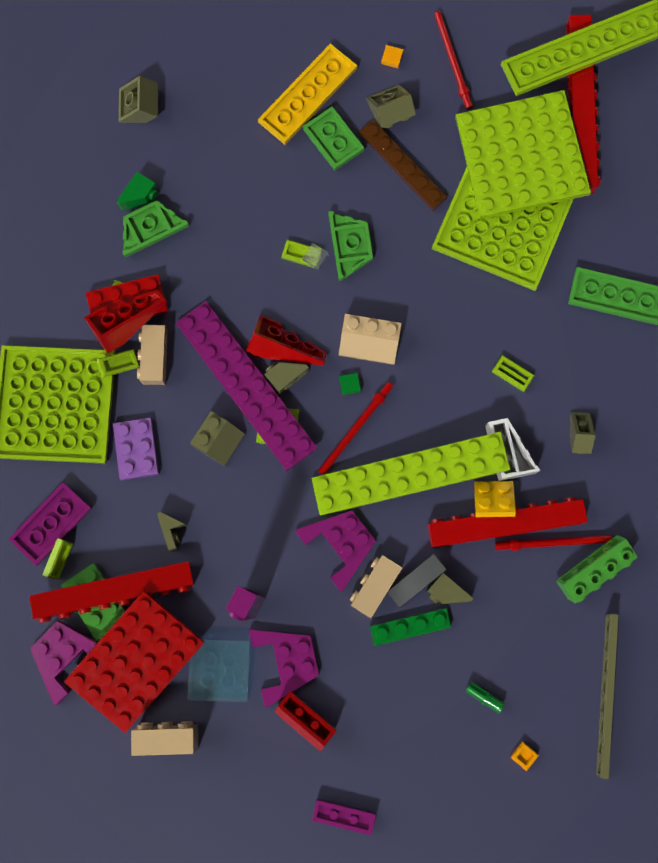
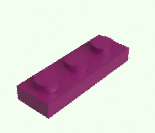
[312,799,376,835]

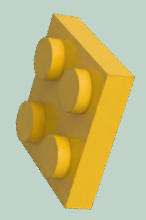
[474,481,516,517]

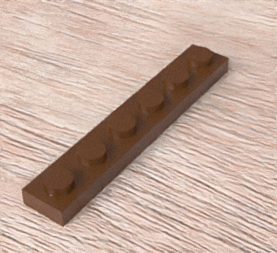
[359,120,447,211]

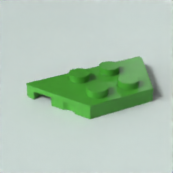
[123,200,189,258]
[328,211,373,281]

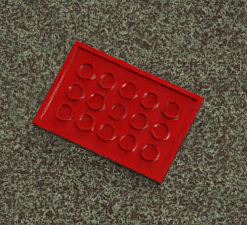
[64,590,205,733]

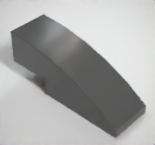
[387,554,446,607]

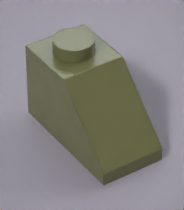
[265,362,309,395]
[570,412,596,454]
[427,573,473,604]

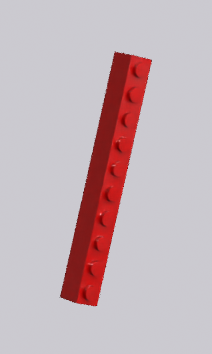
[566,15,601,194]

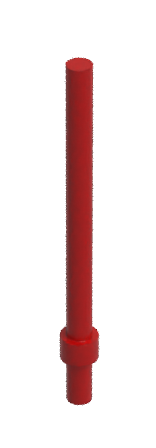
[434,11,473,110]
[318,382,394,475]
[494,535,612,551]

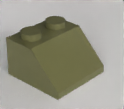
[118,76,159,123]
[366,84,416,128]
[190,411,245,466]

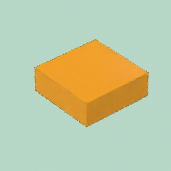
[381,45,403,68]
[510,741,539,771]

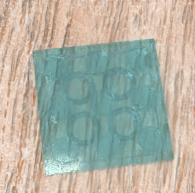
[187,639,250,702]

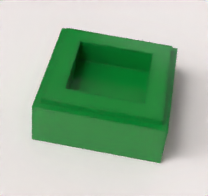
[339,373,361,396]

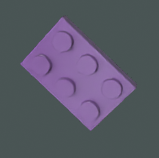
[113,418,159,481]

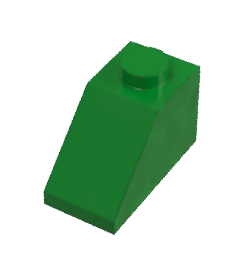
[116,172,158,210]

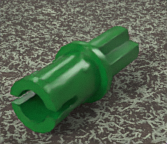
[466,682,505,714]

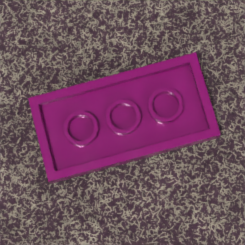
[8,482,92,566]

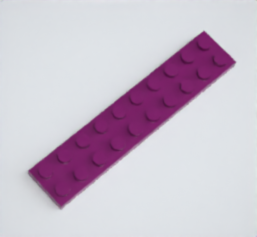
[176,301,318,471]

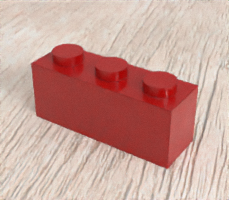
[274,691,337,751]

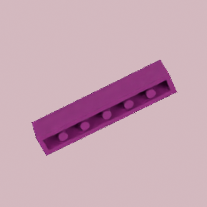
[226,586,265,621]

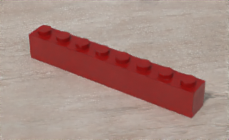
[427,497,588,548]
[29,561,194,623]

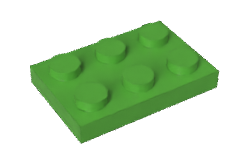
[303,107,364,171]

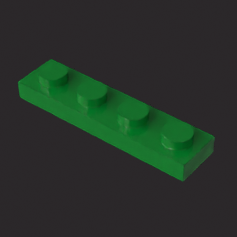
[370,608,451,646]

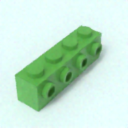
[556,535,638,604]

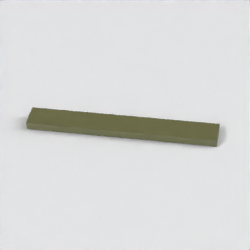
[596,614,619,779]

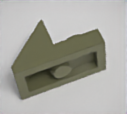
[157,512,187,551]

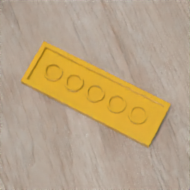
[258,44,357,145]

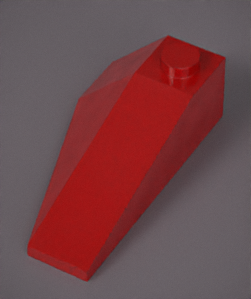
[84,290,167,354]
[246,314,327,366]

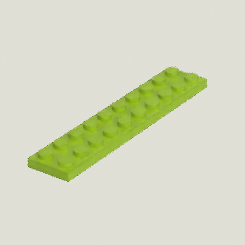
[501,0,658,96]
[311,432,510,516]

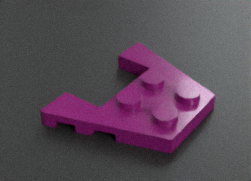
[295,511,376,592]
[30,620,97,706]
[249,630,319,707]

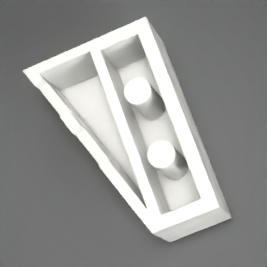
[485,418,540,481]

